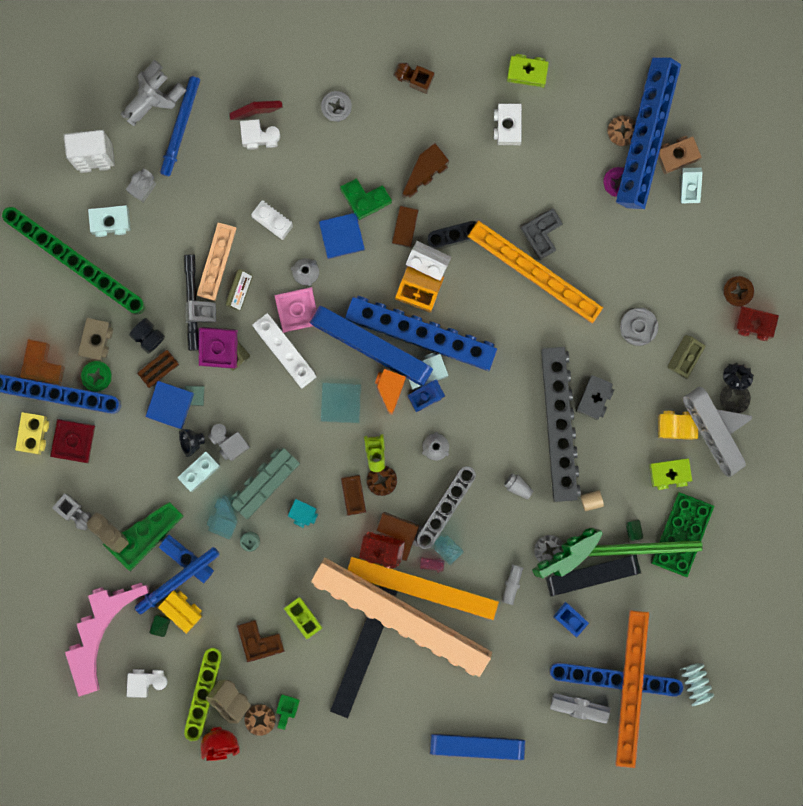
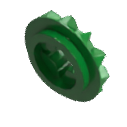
[81,361,112,392]

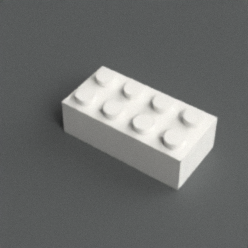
[64,130,115,173]

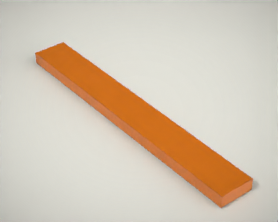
[615,610,649,768]

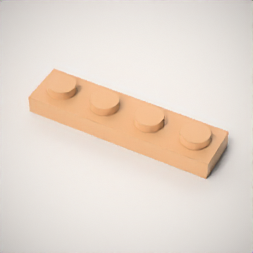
[197,222,237,301]

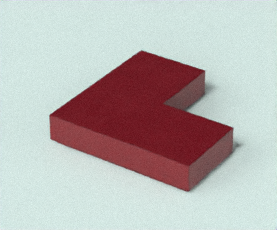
[229,100,283,120]

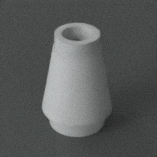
[504,473,534,499]

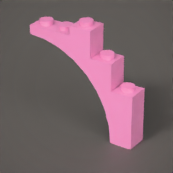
[65,583,150,696]

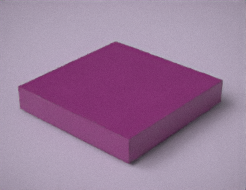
[199,327,238,369]

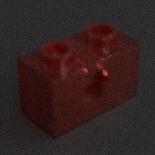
[734,306,779,341]
[359,532,405,569]

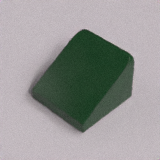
[626,520,643,541]

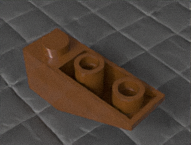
[402,143,449,198]

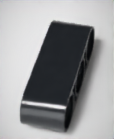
[427,221,477,250]

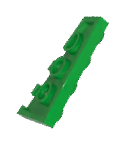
[102,502,184,572]

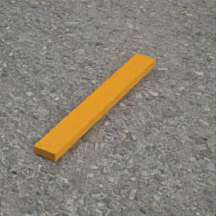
[467,220,603,323]
[347,557,499,620]

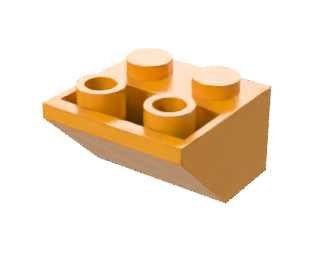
[395,266,444,313]

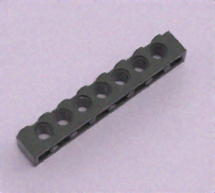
[541,347,581,502]

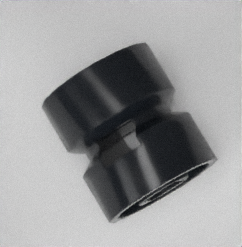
[129,318,165,354]

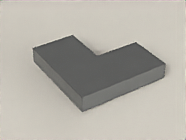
[520,208,563,260]

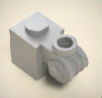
[126,168,156,203]
[208,424,250,461]
[52,493,92,531]

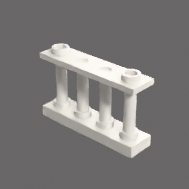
[252,313,317,389]

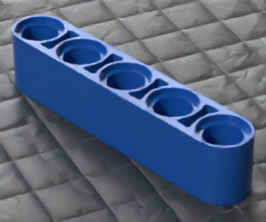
[430,734,526,760]

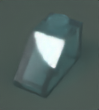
[433,535,464,565]

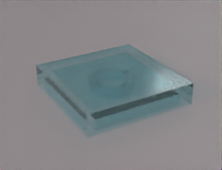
[321,383,361,423]

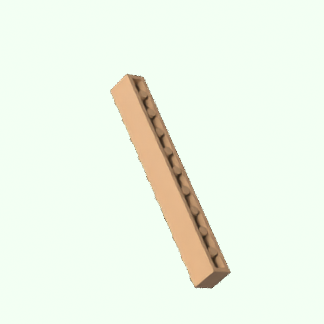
[311,557,492,677]

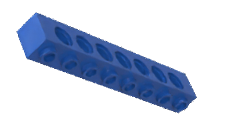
[616,58,681,209]
[345,296,497,371]

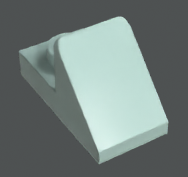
[680,167,702,203]

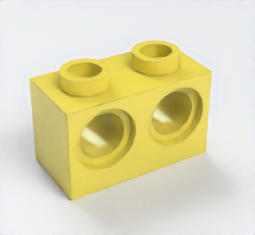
[15,412,49,455]

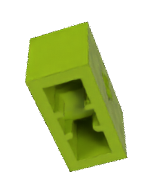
[507,54,549,88]
[649,458,692,490]
[284,597,323,640]

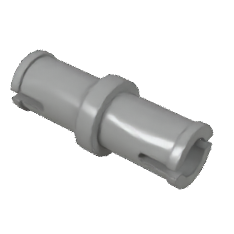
[502,564,524,605]

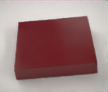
[50,419,96,464]

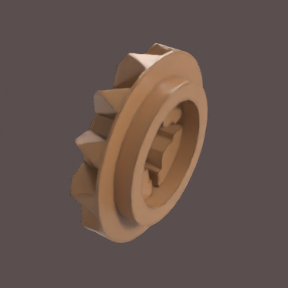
[608,115,635,146]
[245,705,275,736]

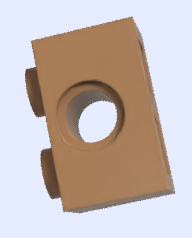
[658,136,702,175]

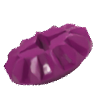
[603,167,624,197]

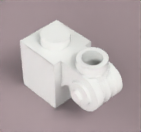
[240,119,280,149]
[127,669,168,698]

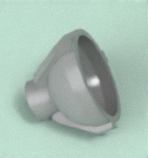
[291,258,319,286]
[422,432,449,461]

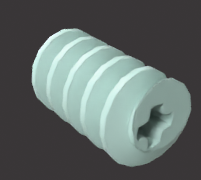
[680,663,714,706]

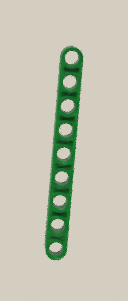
[2,207,145,315]

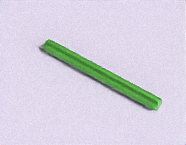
[588,541,703,556]

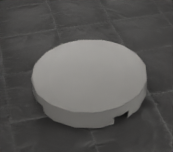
[620,308,658,346]

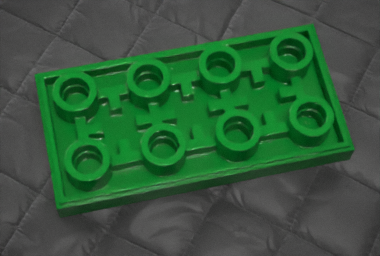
[651,492,715,578]

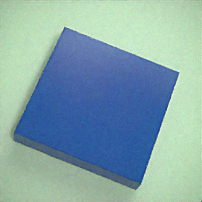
[319,213,365,259]
[146,381,194,429]

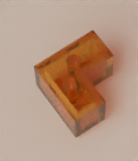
[20,339,65,386]

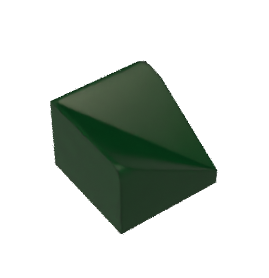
[149,615,171,637]

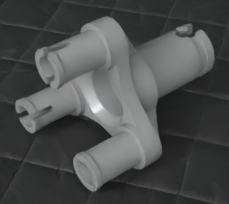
[121,60,187,126]

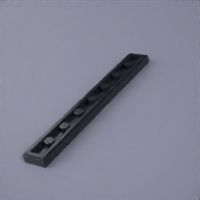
[330,586,398,719]

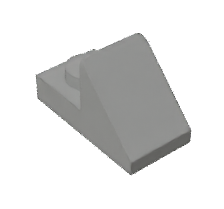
[185,301,216,323]

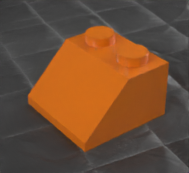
[375,369,406,415]

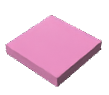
[274,287,317,333]

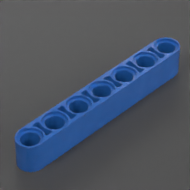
[310,306,433,386]
[0,374,121,414]
[549,663,683,696]

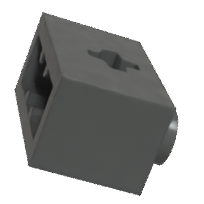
[576,375,614,420]

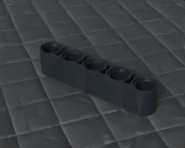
[546,554,641,597]

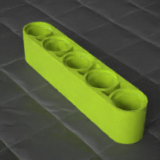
[184,647,222,741]

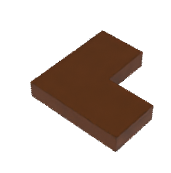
[377,512,420,561]
[237,620,285,663]

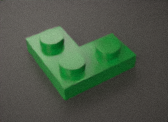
[340,178,392,220]

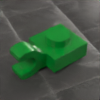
[276,694,300,730]

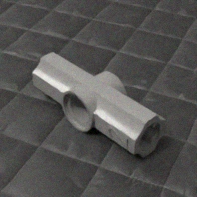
[550,693,611,724]

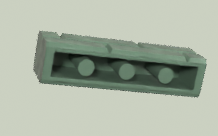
[230,448,300,520]

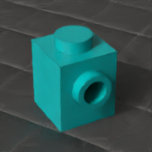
[288,499,319,528]

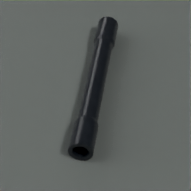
[184,254,199,351]

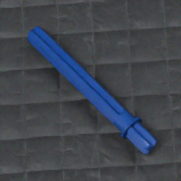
[160,76,200,176]
[135,547,220,614]

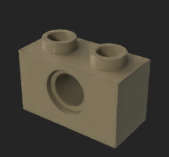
[78,318,113,362]

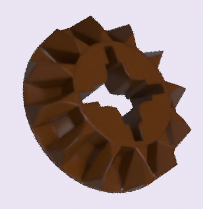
[723,276,754,307]
[367,466,397,496]

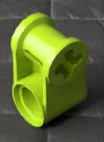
[364,434,385,472]

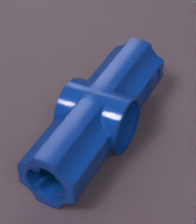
[159,535,214,583]

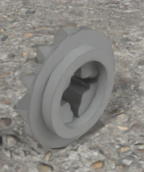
[321,91,352,122]
[534,535,564,562]

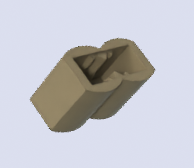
[86,513,128,553]
[206,680,251,724]

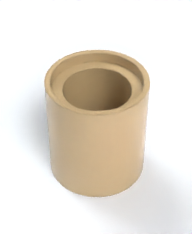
[581,490,604,512]

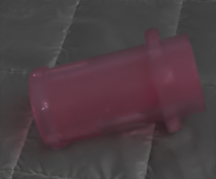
[420,557,445,573]

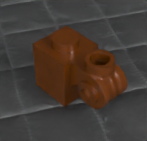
[393,63,435,94]

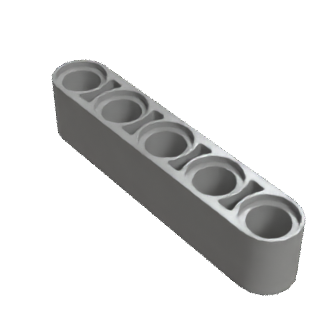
[683,387,746,477]
[416,467,476,549]

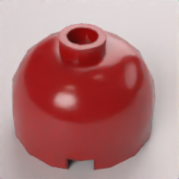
[200,727,240,761]

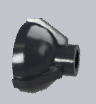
[179,429,205,457]

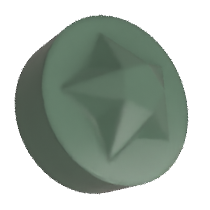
[240,531,260,552]

